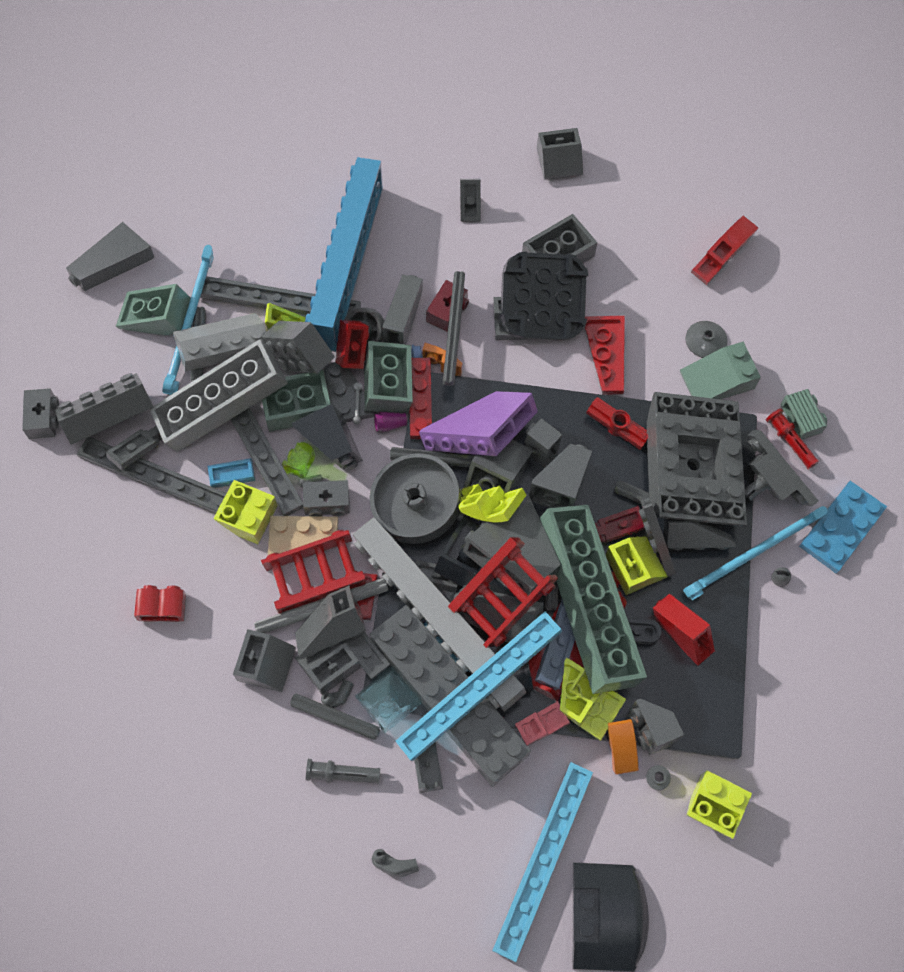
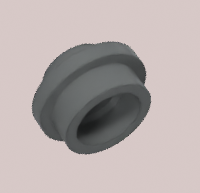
[646,765,671,790]

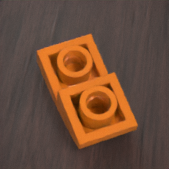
[422,343,463,376]
[608,719,639,775]

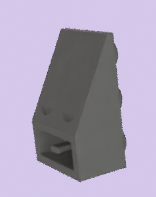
[295,586,366,660]

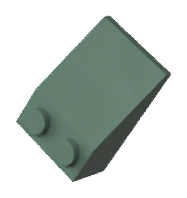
[116,284,191,336]
[680,341,761,399]

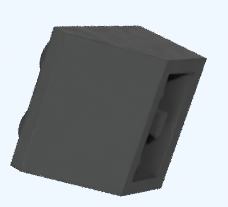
[537,128,583,180]
[233,629,296,692]
[295,641,360,695]
[628,699,684,755]

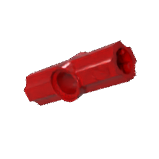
[586,397,648,450]

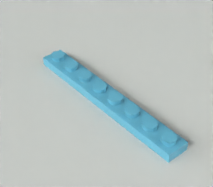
[396,611,562,761]
[492,762,593,962]

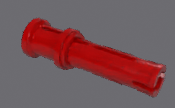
[765,408,819,469]

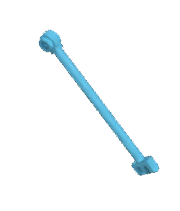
[162,245,214,395]
[683,506,828,600]

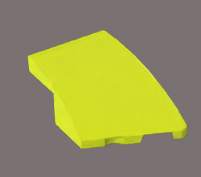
[459,484,527,522]
[560,658,626,741]

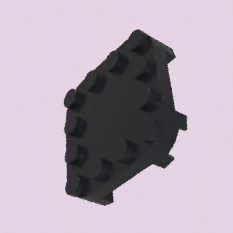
[501,251,589,340]

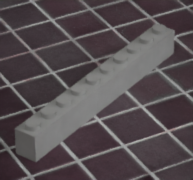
[352,517,526,712]

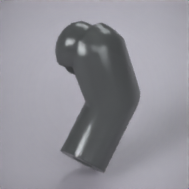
[321,680,354,708]

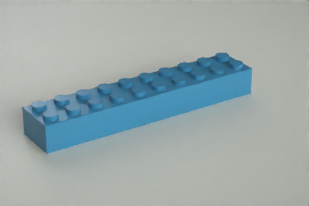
[305,157,383,352]

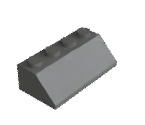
[173,313,266,372]

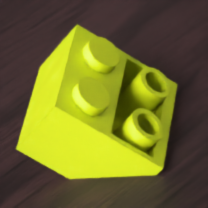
[213,480,278,544]
[606,537,667,595]
[686,770,752,839]

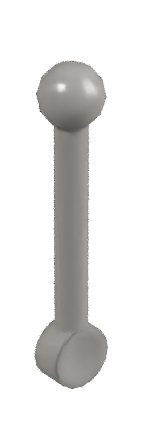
[353,382,362,424]

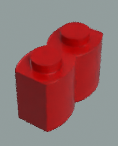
[134,585,186,622]

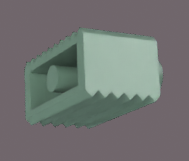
[780,389,827,440]

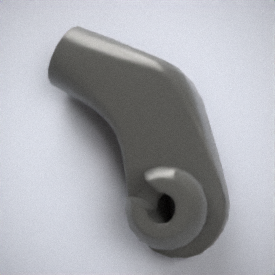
[371,849,419,878]

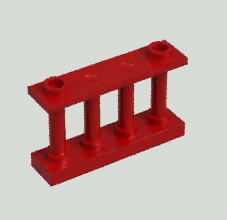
[261,530,367,614]
[448,537,558,648]

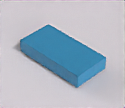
[208,458,255,488]

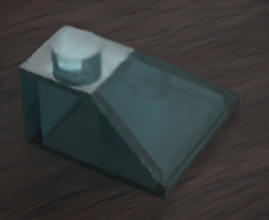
[355,666,422,733]

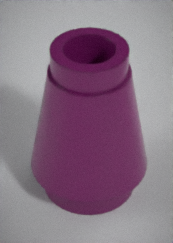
[374,411,407,433]

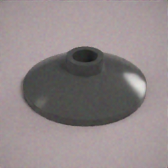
[685,321,727,358]

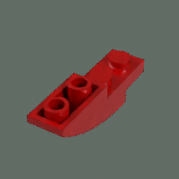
[691,215,759,285]

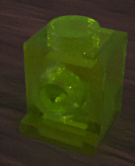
[282,442,315,478]

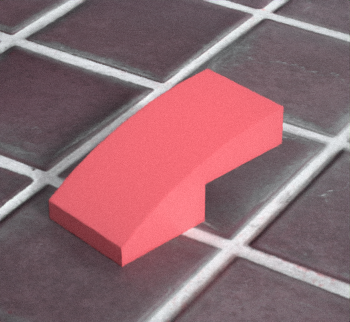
[515,701,570,746]

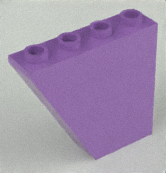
[419,391,538,456]

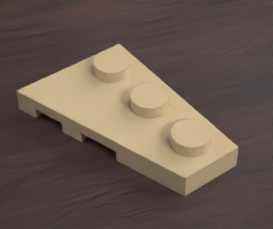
[268,516,338,555]

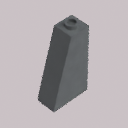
[66,222,154,291]
[382,274,423,345]
[453,585,543,643]

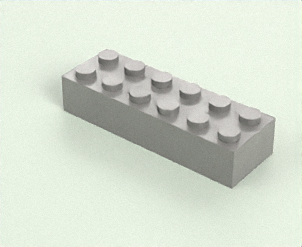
[150,339,288,452]

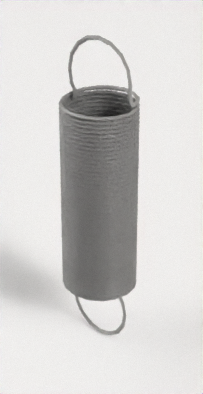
[293,474,329,487]

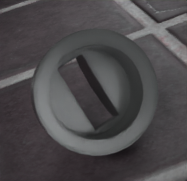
[771,567,791,587]

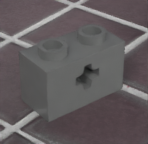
[22,388,59,439]
[524,418,562,468]
[303,480,350,516]

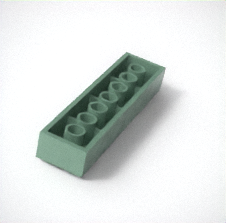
[540,505,647,694]

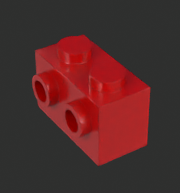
[335,320,369,369]

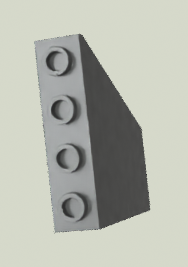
[463,493,561,596]

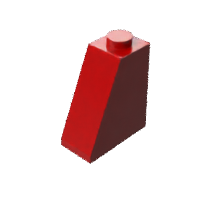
[653,594,715,666]

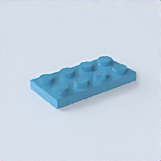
[799,480,887,574]

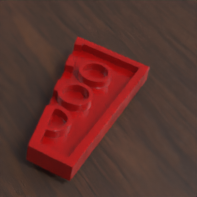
[585,316,625,395]

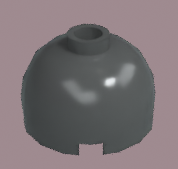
[344,307,385,347]

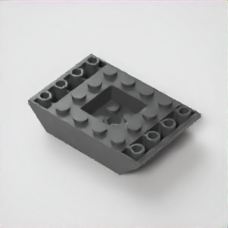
[647,392,747,526]

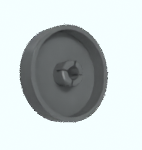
[370,453,462,544]

